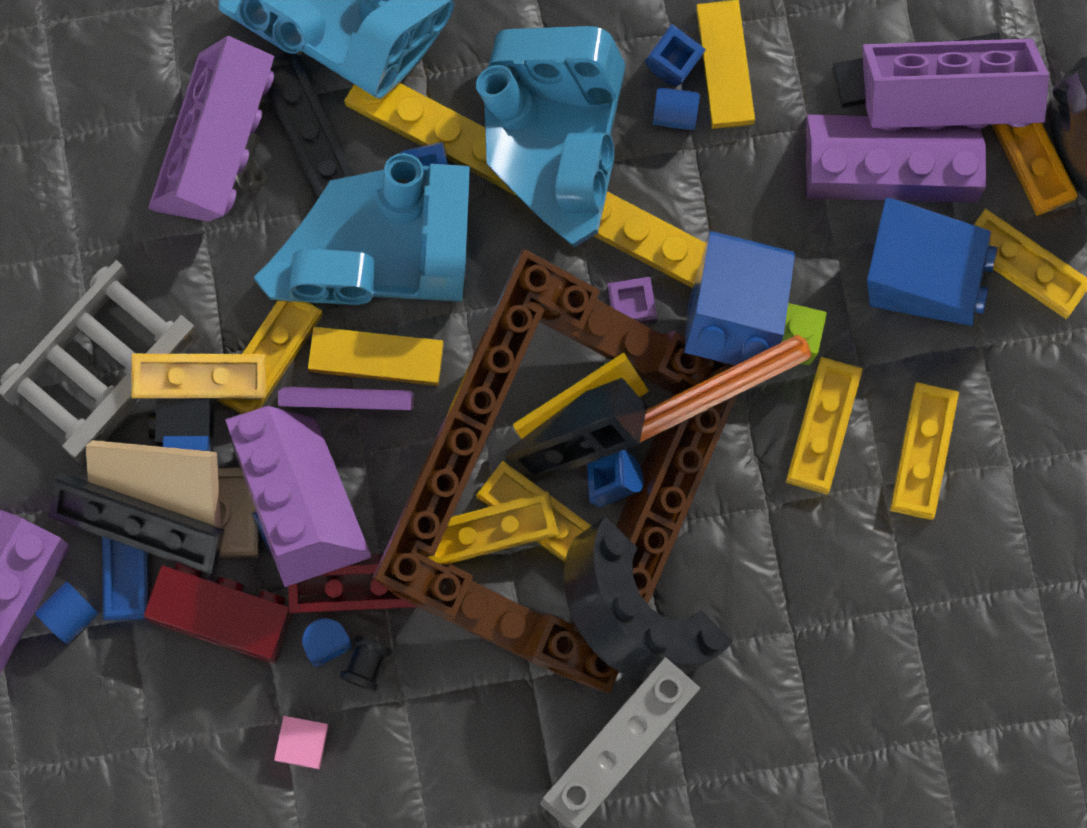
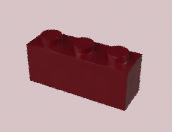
[288,554,417,613]
[143,563,293,664]

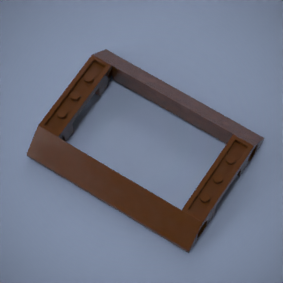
[373,249,738,694]

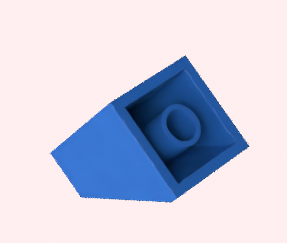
[867,198,998,326]
[684,231,795,365]

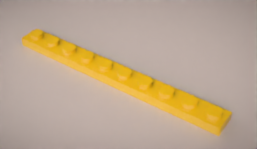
[344,83,706,288]

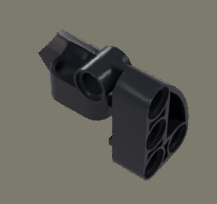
[1049,57,1087,200]

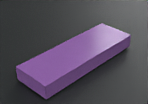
[278,387,414,410]

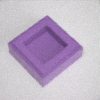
[607,277,658,324]

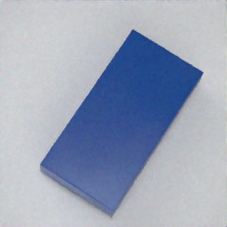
[102,536,150,621]

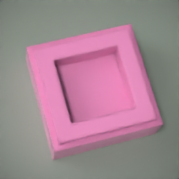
[274,716,329,770]

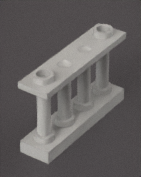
[0,260,200,466]
[540,657,700,828]

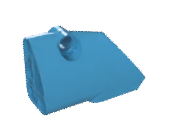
[218,0,455,99]
[476,26,626,248]
[254,153,470,305]

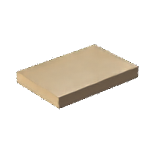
[86,440,221,528]

